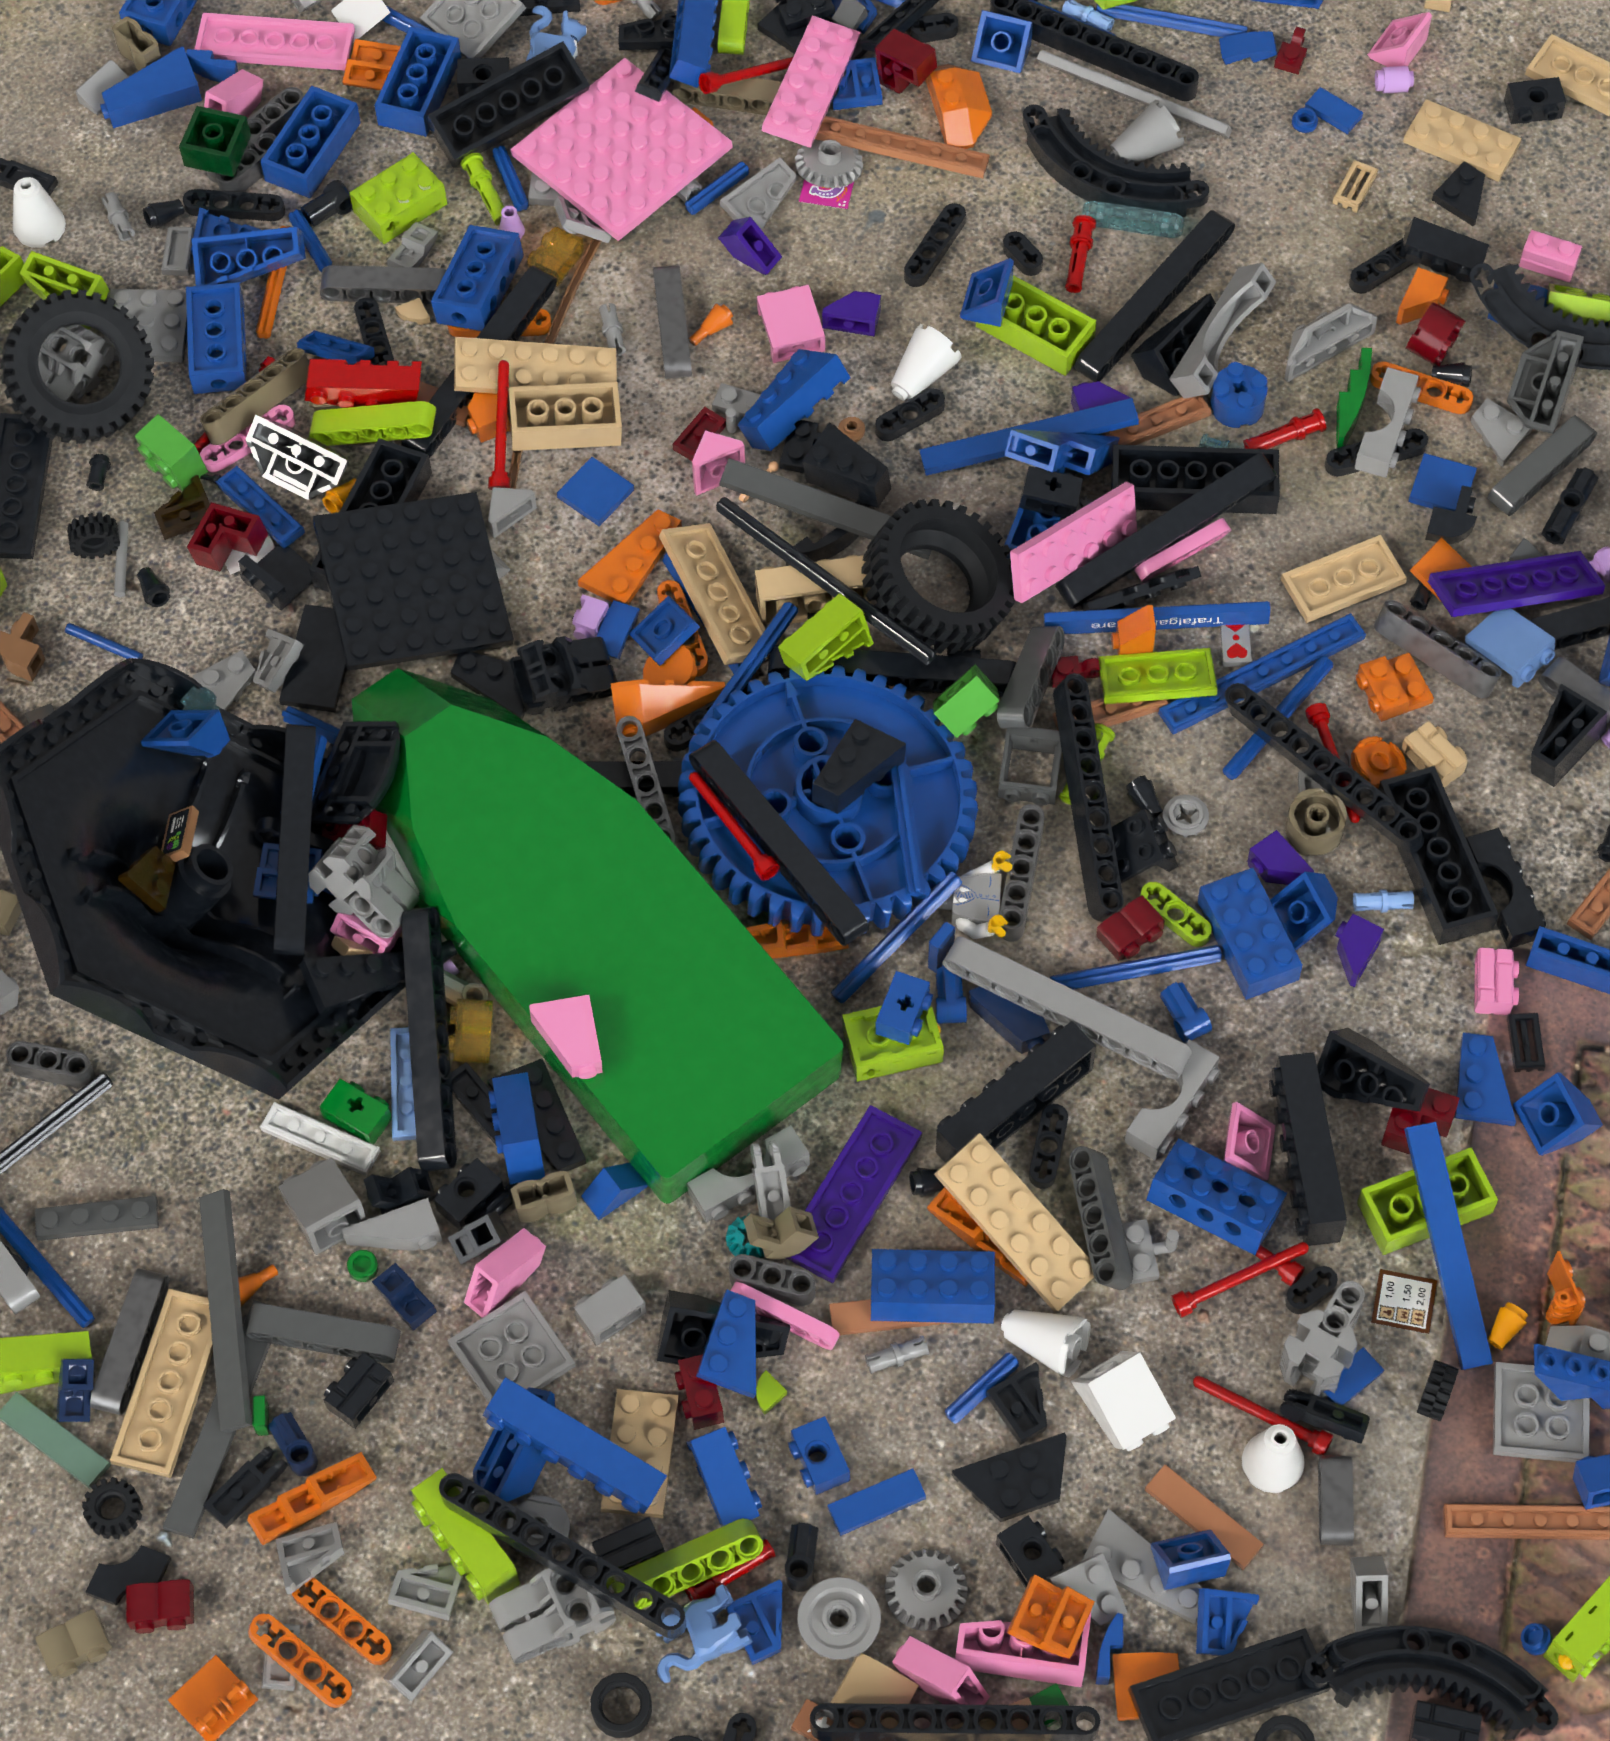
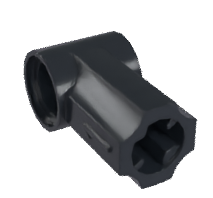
[300,180,353,227]
[785,1523,819,1592]

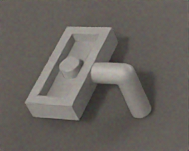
[712,383,761,433]
[1122,1219,1179,1284]

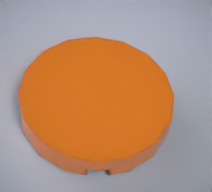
[643,645,697,686]
[1351,736,1407,789]

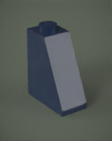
[968,987,1050,1054]

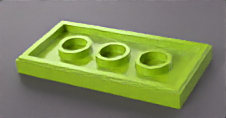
[1098,648,1217,704]

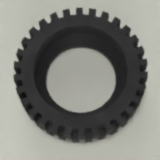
[0,290,154,444]
[861,499,1015,654]

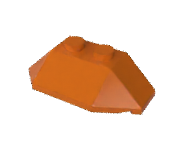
[926,64,992,149]

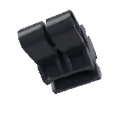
[510,636,618,715]

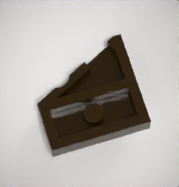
[154,475,210,540]
[118,846,176,913]

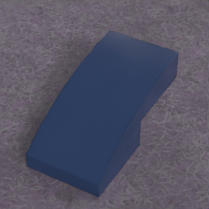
[372,1263,437,1331]
[57,1359,94,1422]

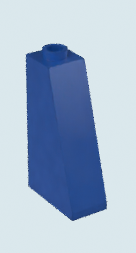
[100,47,202,128]

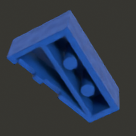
[488,1072,545,1184]
[686,1427,762,1527]

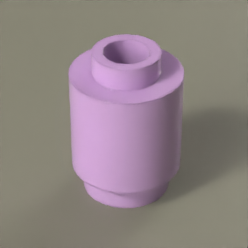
[1375,66,1414,94]

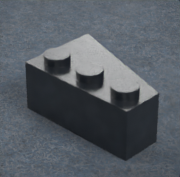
[802,422,892,508]
[1531,684,1608,787]
[812,719,906,814]

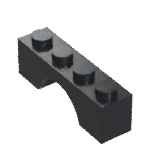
[1466,828,1546,949]

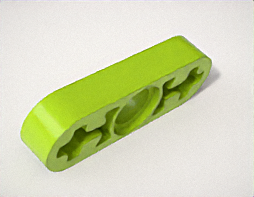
[1140,882,1212,947]

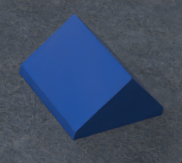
[971,10,1033,73]
[960,258,1014,327]
[1150,1529,1231,1590]

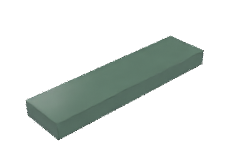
[0,1392,111,1490]

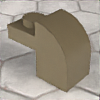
[743,1206,819,1259]

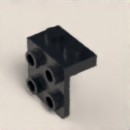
[238,544,312,611]
[1112,809,1178,884]

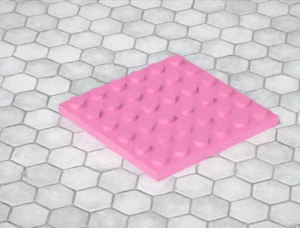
[511,58,733,241]

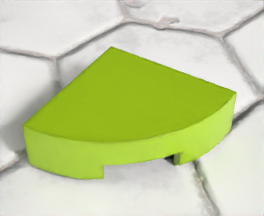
[756,1370,787,1415]

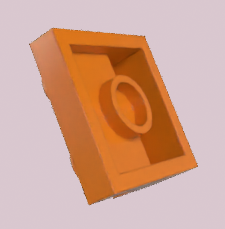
[1356,653,1434,722]

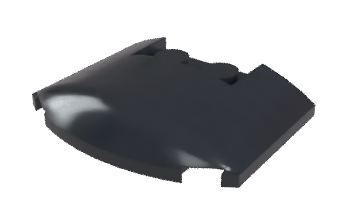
[311,721,400,824]

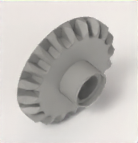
[795,140,863,188]
[885,1548,968,1631]
[798,1577,881,1661]

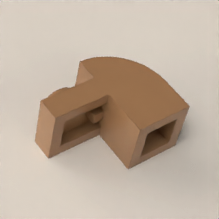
[0,612,45,682]

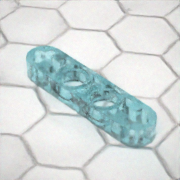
[1081,201,1185,238]

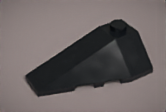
[1131,293,1216,396]
[1317,1028,1430,1111]
[657,1290,790,1365]

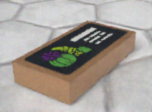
[161,805,199,862]

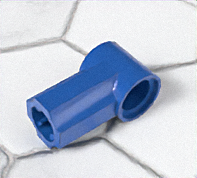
[936,966,967,1024]
[1160,982,1212,1043]

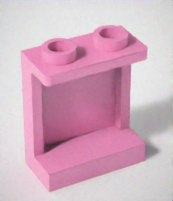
[757,285,825,363]

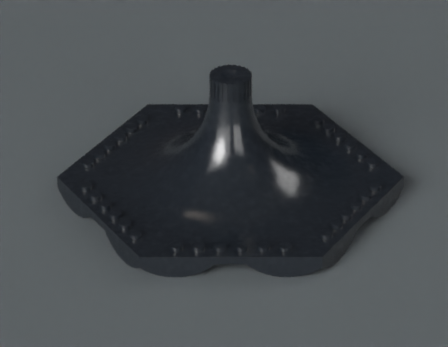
[0,658,406,1100]

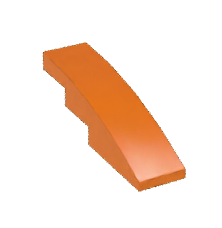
[746,921,849,959]
[927,1187,1029,1287]
[247,1452,377,1545]

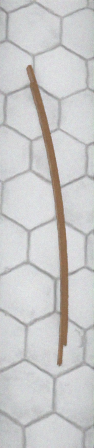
[508,226,602,489]

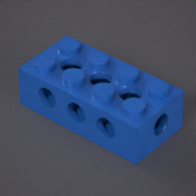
[119,0,197,46]
[431,225,524,331]
[186,282,248,394]
[1146,1138,1287,1255]

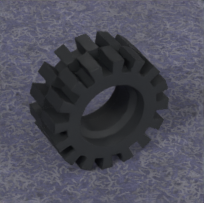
[67,513,120,559]
[1417,1360,1459,1422]
[82,1477,143,1539]

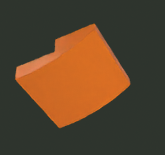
[342,39,401,91]
[1409,537,1472,601]
[1007,1574,1095,1659]
[1112,1652,1180,1721]

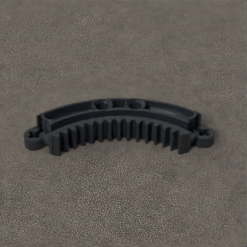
[1022,104,1209,219]
[1470,262,1610,370]
[1301,1626,1559,1741]

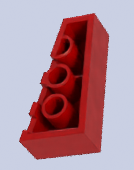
[304,359,422,408]

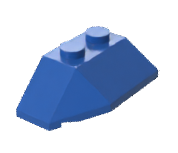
[473,1387,555,1502]

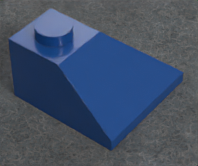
[141,710,231,758]
[1270,871,1338,951]
[1513,1073,1603,1156]

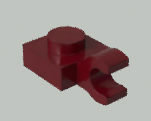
[1274,26,1307,75]
[1051,656,1100,688]

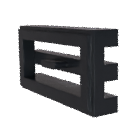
[1507,1013,1545,1072]

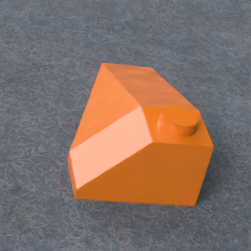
[611,679,725,740]

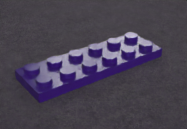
[1428,551,1606,617]
[786,1105,922,1284]

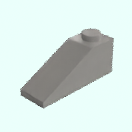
[341,1198,442,1251]

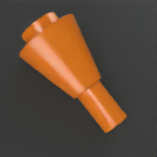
[688,304,733,346]
[238,1264,278,1307]

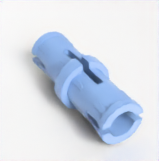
[1062,0,1114,31]
[1353,889,1414,913]

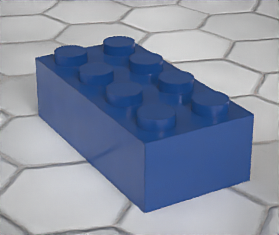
[374,26,461,137]
[260,85,361,199]
[1197,868,1303,1000]
[871,1249,995,1324]

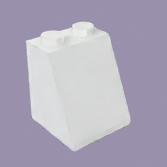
[1071,1351,1176,1451]

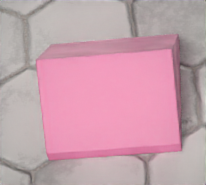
[1367,12,1432,67]
[692,430,745,496]
[1223,1102,1276,1181]

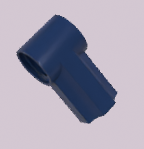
[267,1412,318,1476]

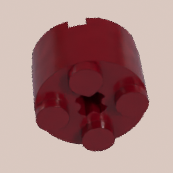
[1405,302,1466,366]

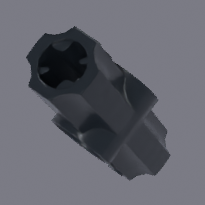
[1541,467,1599,545]

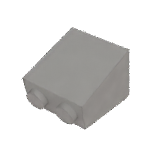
[278,1157,367,1255]

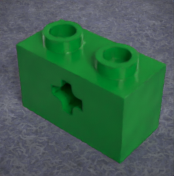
[319,1079,392,1145]

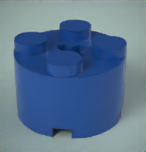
[1210,362,1268,428]

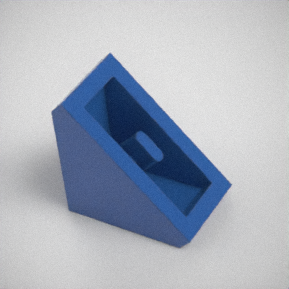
[581,1163,648,1220]

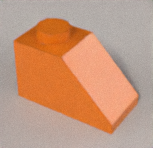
[1396,267,1450,325]
[466,392,511,443]
[1111,605,1156,655]

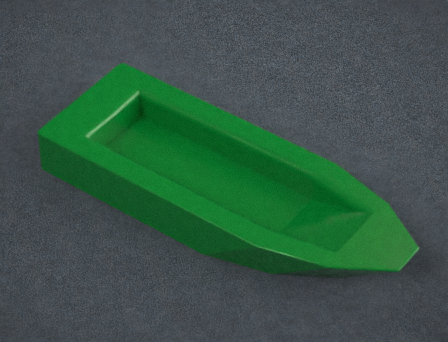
[352,668,844,1204]

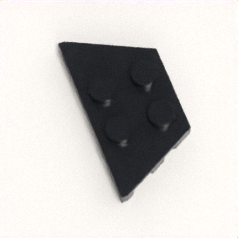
[952,1432,1067,1522]

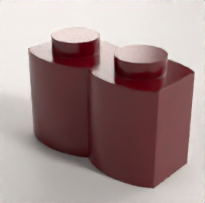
[1096,895,1165,961]
[126,1579,194,1634]

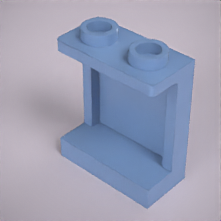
[1465,608,1555,688]

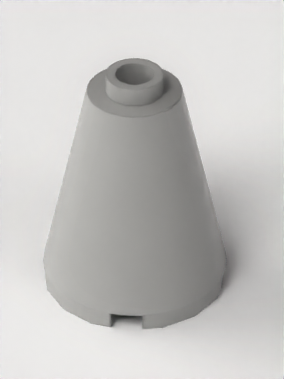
[1109,100,1184,164]

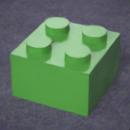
[135,414,208,492]
[933,664,1000,738]

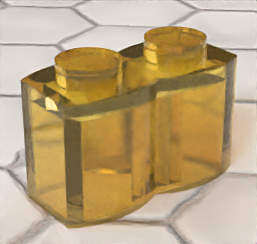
[527,226,584,287]
[449,999,493,1063]

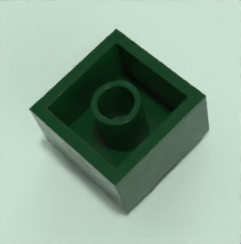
[179,106,251,177]

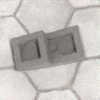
[387,222,438,267]

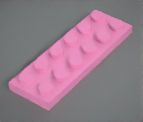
[194,13,355,71]
[762,15,861,148]
[1010,482,1137,603]

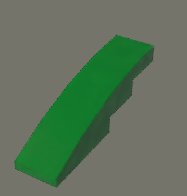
[1336,347,1372,448]

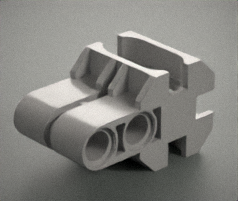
[38,324,115,404]
[308,825,419,938]
[1279,1281,1365,1398]
[489,1566,616,1664]

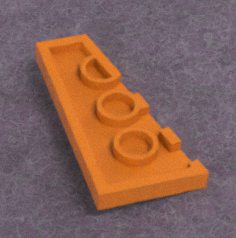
[578,509,682,605]

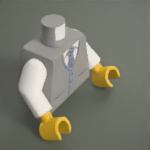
[938,850,1012,939]

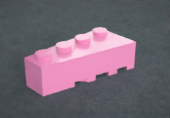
[955,1613,1091,1687]

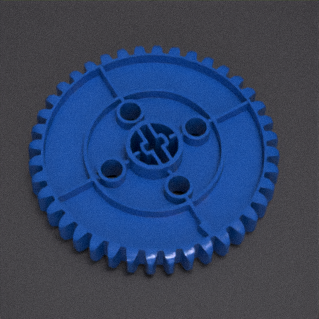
[678,665,978,937]

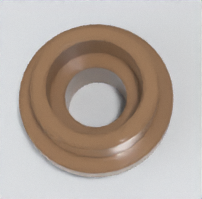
[838,417,865,443]

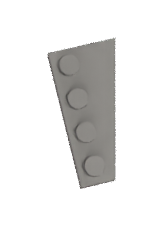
[1082,1508,1202,1624]

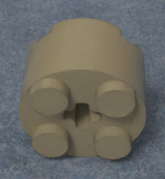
[1285,788,1347,856]

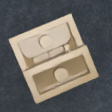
[831,1653,919,1729]

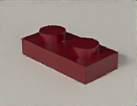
[672,407,726,461]

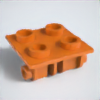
[1546,1251,1586,1326]
[168,1655,258,1741]

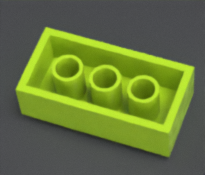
[975,275,1096,376]
[1357,1147,1498,1255]
[411,1468,520,1605]

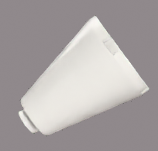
[12,177,66,248]
[891,324,962,401]
[1001,1309,1091,1378]
[1242,1424,1305,1493]

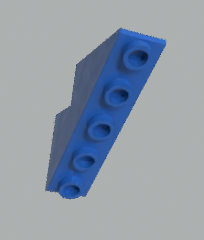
[1004,429,1120,475]
[1534,1344,1610,1409]

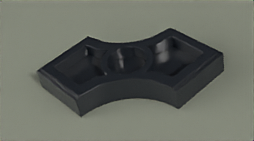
[86,1545,171,1606]

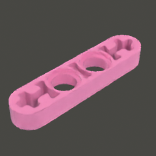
[200,405,295,473]
[1134,518,1231,582]
[730,1282,840,1350]

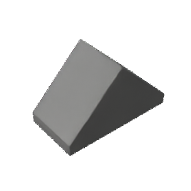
[488,487,537,538]

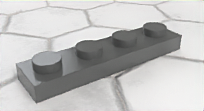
[35,1196,159,1241]

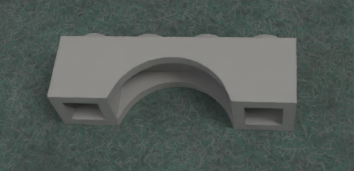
[1354,367,1421,478]
[1125,1039,1221,1161]
[687,1125,810,1223]

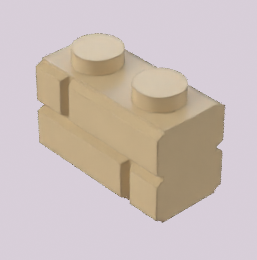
[1401,721,1468,787]

